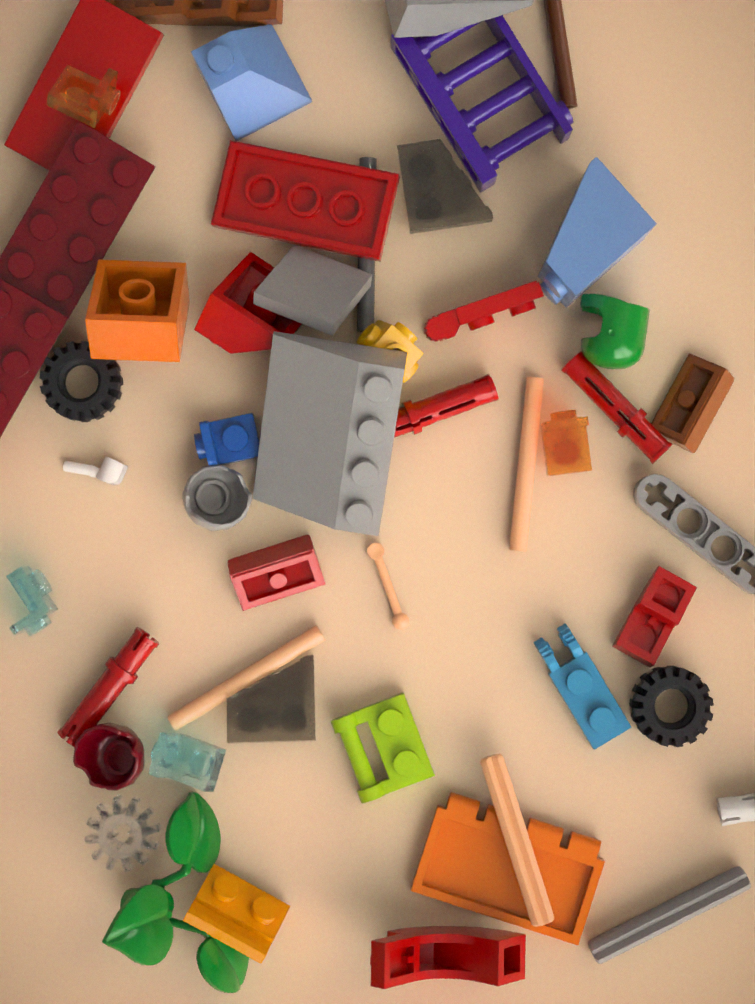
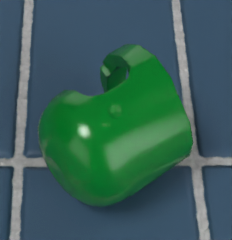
[580,294,650,369]

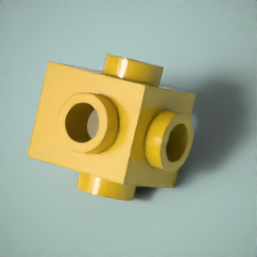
[356,320,424,383]

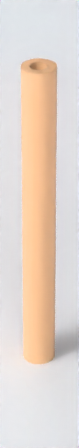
[509,377,544,552]
[167,625,325,731]

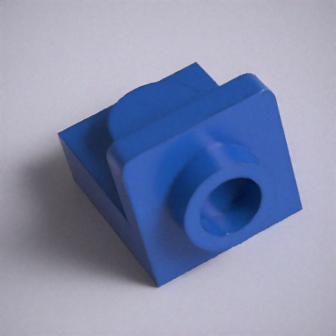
[194,413,260,466]

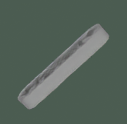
[633,474,755,595]

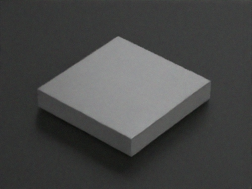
[253,244,372,336]

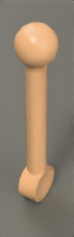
[367,543,409,630]

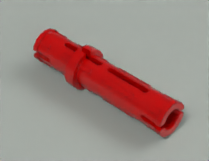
[561,351,673,464]
[394,374,499,438]
[57,627,159,747]

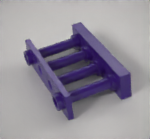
[391,15,574,193]

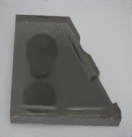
[397,139,493,234]
[226,655,316,744]

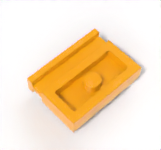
[183,864,290,964]

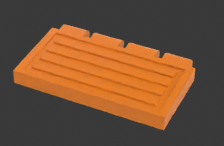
[410,792,605,946]

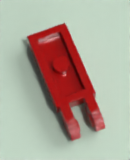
[423,281,544,342]

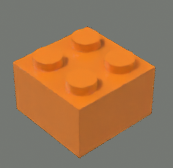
[85,259,190,362]

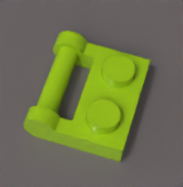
[330,692,435,804]

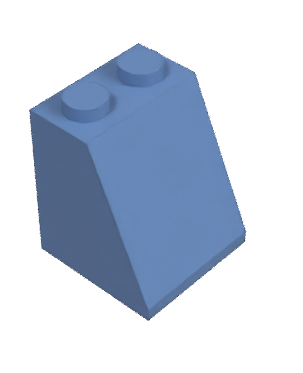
[538,157,657,308]

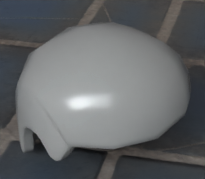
[182,464,252,531]

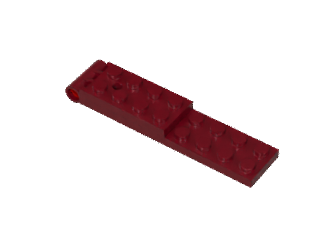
[0,120,156,438]

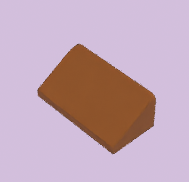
[651,353,734,453]

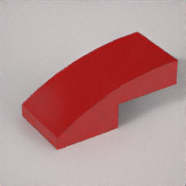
[612,566,697,668]

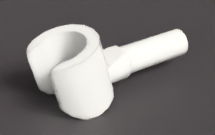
[63,456,128,485]

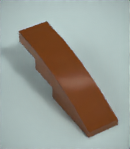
[105,0,283,26]

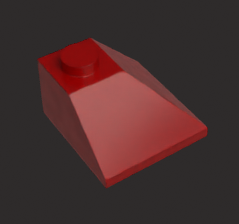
[194,252,303,354]

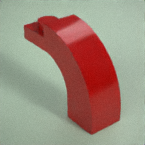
[370,926,526,989]

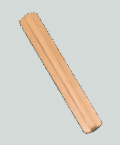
[480,754,554,926]

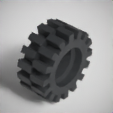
[40,341,123,422]
[629,665,714,747]

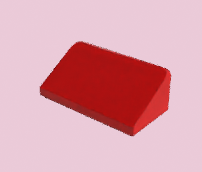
[228,535,326,611]

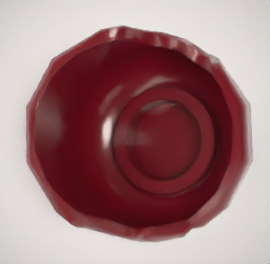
[73,723,145,791]

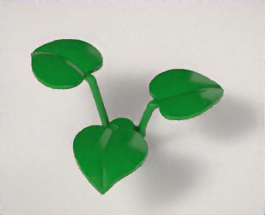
[102,792,249,993]

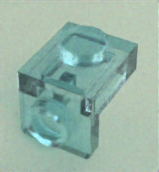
[6,566,58,637]
[149,732,226,792]

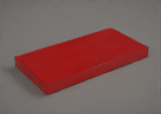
[4,0,164,171]
[211,140,400,262]

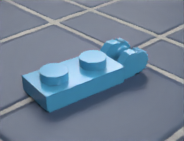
[534,624,632,750]

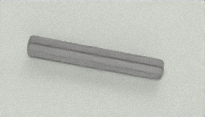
[588,866,751,964]

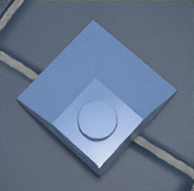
[191,25,312,141]

